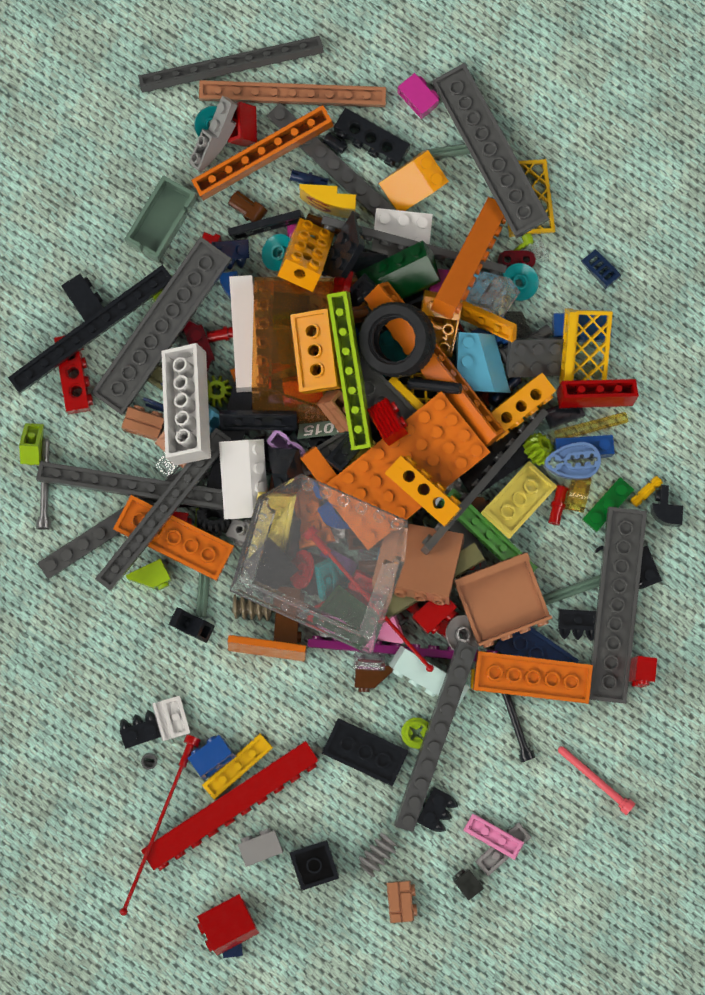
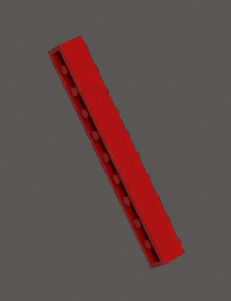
[141,741,319,871]

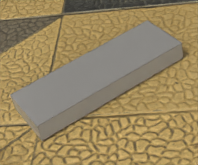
[475,822,532,876]

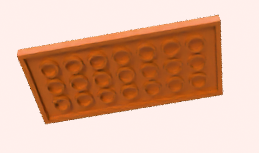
[320,391,491,550]

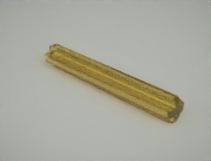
[554,412,628,439]

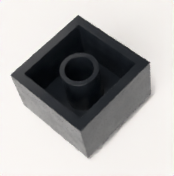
[289,840,339,891]

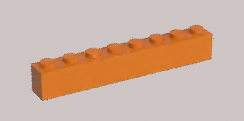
[191,105,334,201]
[431,197,506,320]

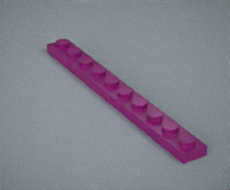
[308,636,498,661]

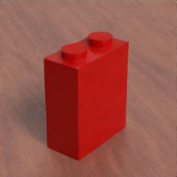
[197,894,259,956]

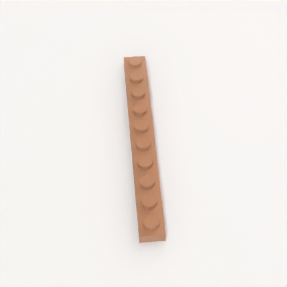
[199,80,386,107]

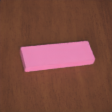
[463,814,524,860]

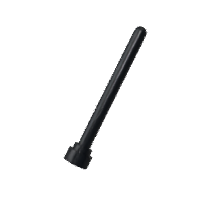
[502,694,536,762]

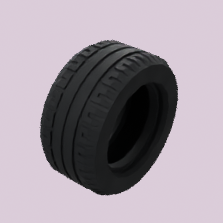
[358,302,436,377]

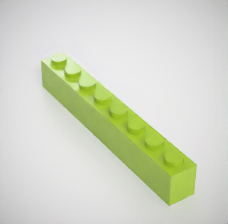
[327,291,374,450]

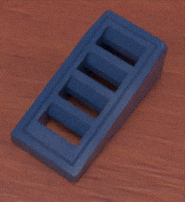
[581,249,621,290]

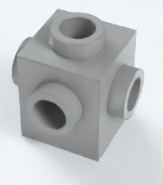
[225,519,253,548]

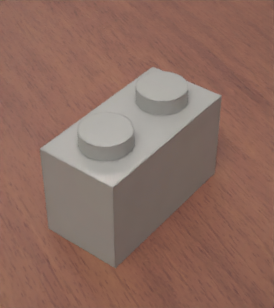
[238,828,283,867]

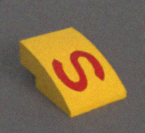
[299,184,356,218]

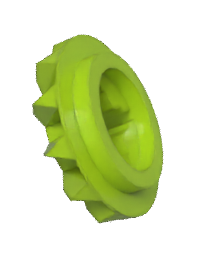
[401,718,429,749]

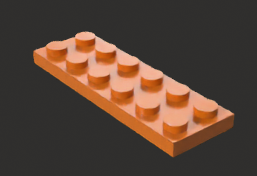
[113,495,234,581]
[473,651,593,704]

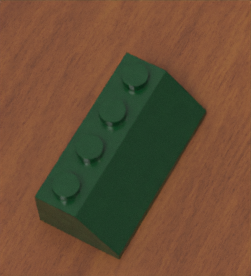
[356,240,441,300]

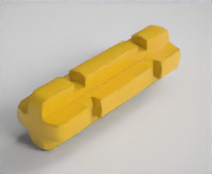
[630,476,663,507]

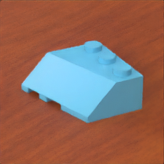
[455,332,511,393]

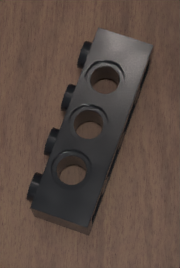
[334,108,410,168]

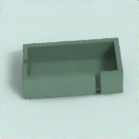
[125,175,197,263]

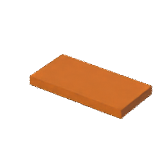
[227,635,306,662]

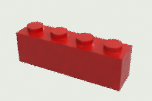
[557,379,639,408]

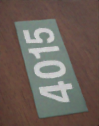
[297,421,349,439]

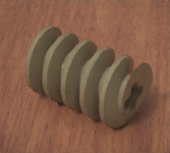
[232,594,272,621]

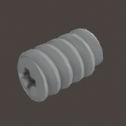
[358,833,398,877]

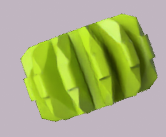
[207,375,233,408]
[523,432,555,466]

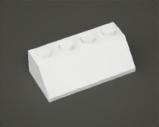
[219,439,267,519]

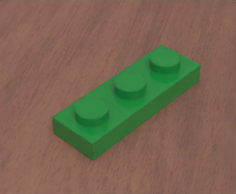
[582,477,634,532]

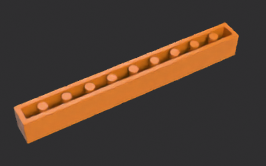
[364,282,505,447]

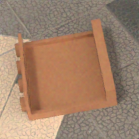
[372,522,464,605]
[453,552,552,648]

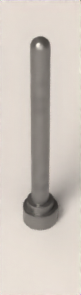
[36,438,51,530]

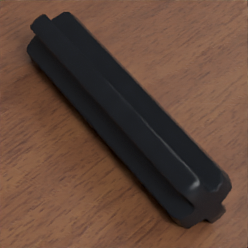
[407,378,462,394]

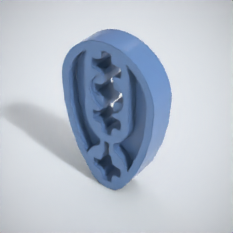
[544,442,601,480]

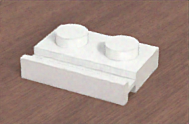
[152,696,190,741]

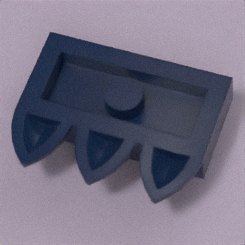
[212,239,249,270]

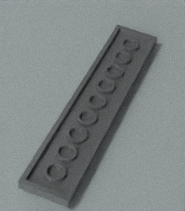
[432,63,550,238]
[91,236,232,415]
[589,507,647,704]

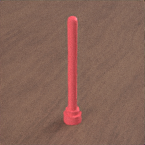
[558,746,636,815]

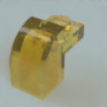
[565,478,591,513]

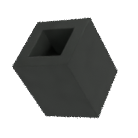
[453,869,484,901]

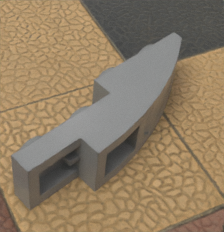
[189,96,237,172]

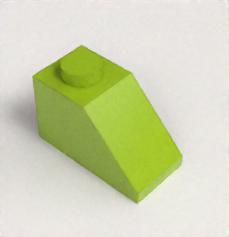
[19,423,44,465]
[125,559,172,590]

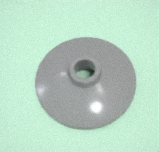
[446,615,478,650]

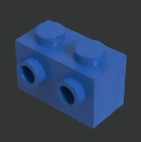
[188,735,236,780]

